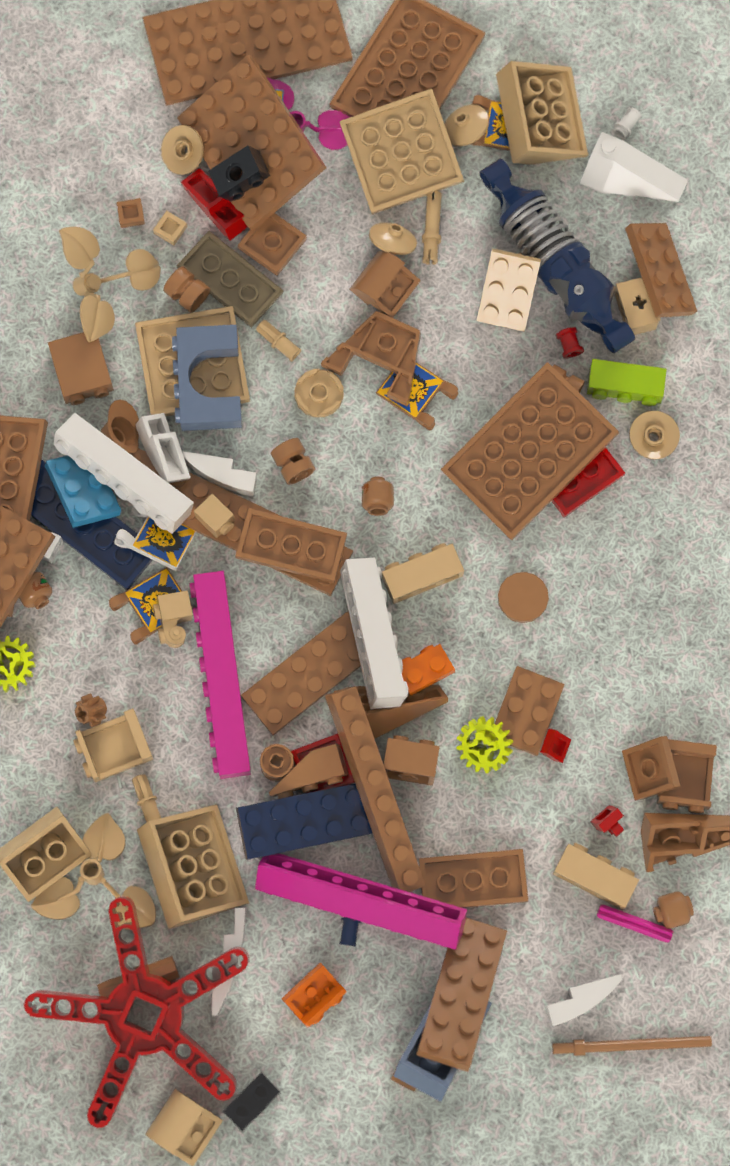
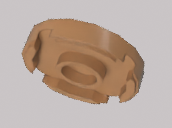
[498,572,549,623]

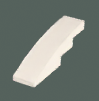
[212,908,246,1017]

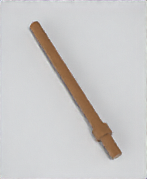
[552,1036,712,1056]

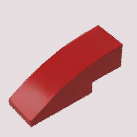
[181,168,248,241]

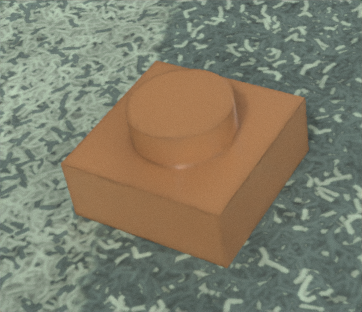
[116,198,145,228]

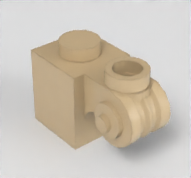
[153,590,193,648]

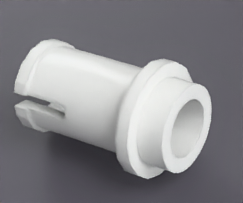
[613,107,641,139]

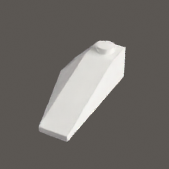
[580,132,688,202]

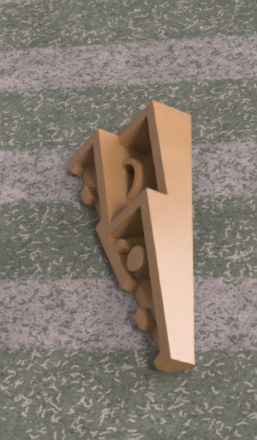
[641,813,730,872]

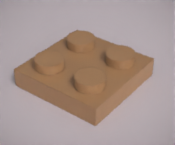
[238,213,307,276]
[622,736,680,801]

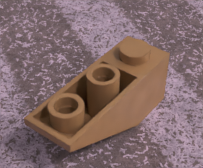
[269,744,349,799]

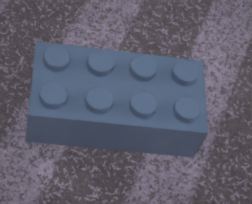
[393,1001,492,1102]

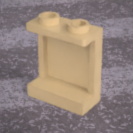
[73,708,154,783]

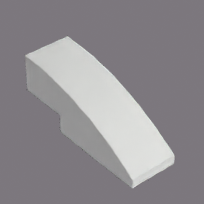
[135,413,191,483]
[183,451,257,498]
[545,974,622,1027]

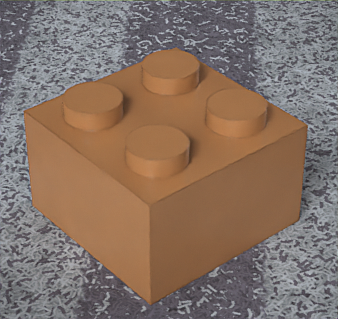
[384,735,440,786]

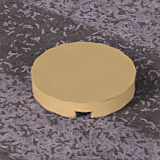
[295,369,344,417]

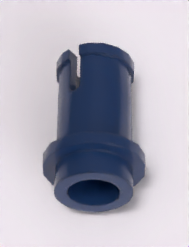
[339,917,362,947]

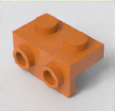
[402,644,455,696]
[281,963,347,1028]

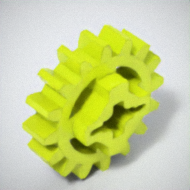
[0,636,36,693]
[456,716,513,773]

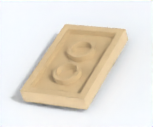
[476,248,541,332]

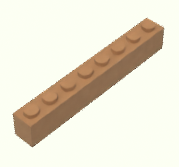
[325,686,426,892]

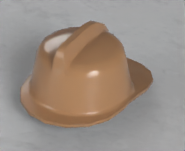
[101,399,139,454]

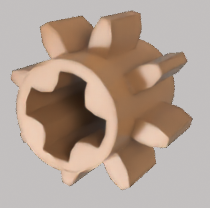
[75,693,107,727]

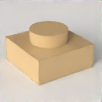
[153,211,188,246]

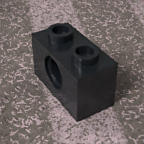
[208,145,271,201]
[223,1073,281,1131]

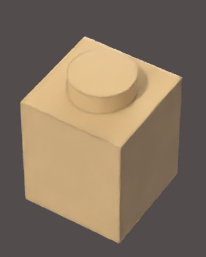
[194,494,235,538]

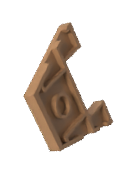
[321,311,421,406]

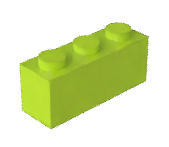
[587,359,667,406]

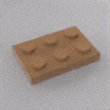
[492,666,565,756]

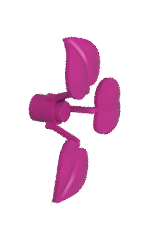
[267,78,350,150]

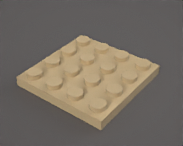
[339,88,464,215]
[135,306,250,417]

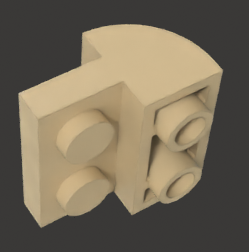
[145,1089,223,1166]

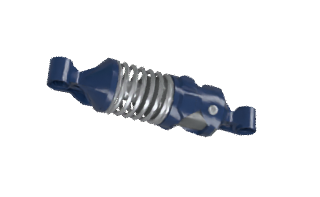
[479,158,635,354]

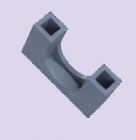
[172,324,242,431]

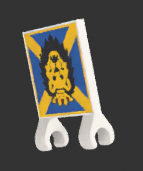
[114,505,197,571]

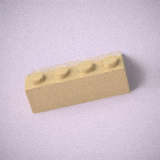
[496,61,588,165]
[137,804,249,929]

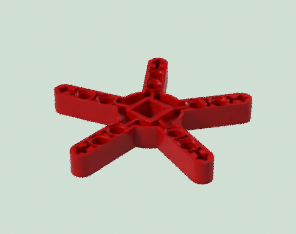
[24,896,250,1128]

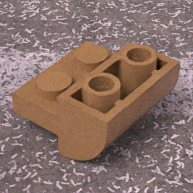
[349,250,421,318]

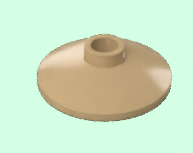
[445,105,489,146]
[161,125,204,175]
[369,223,417,255]
[629,411,680,460]

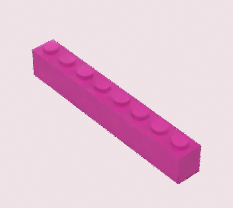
[189,571,251,779]
[255,853,467,950]

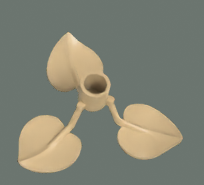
[59,227,161,342]
[31,813,156,930]

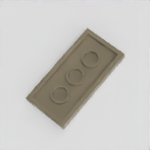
[177,231,284,328]

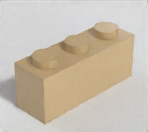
[382,543,464,604]
[553,843,639,910]

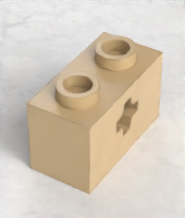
[614,277,661,335]

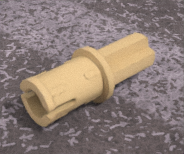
[256,320,301,362]
[132,774,161,823]

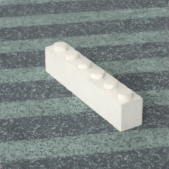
[53,413,194,534]
[340,557,408,709]

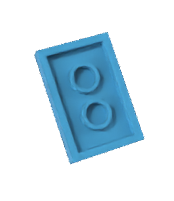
[45,455,121,528]

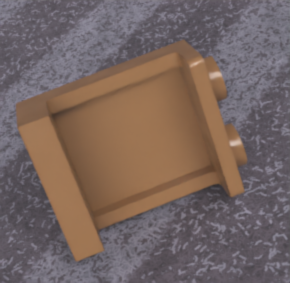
[48,332,114,405]
[656,739,717,814]

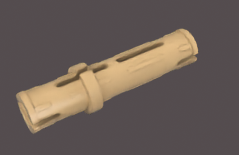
[422,191,442,265]

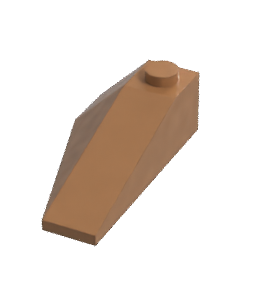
[334,685,448,739]

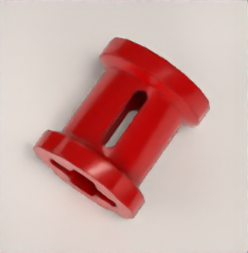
[556,327,584,359]

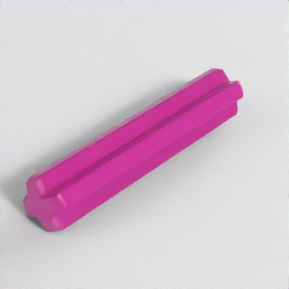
[597,904,673,943]

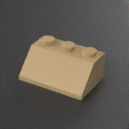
[0,807,92,902]

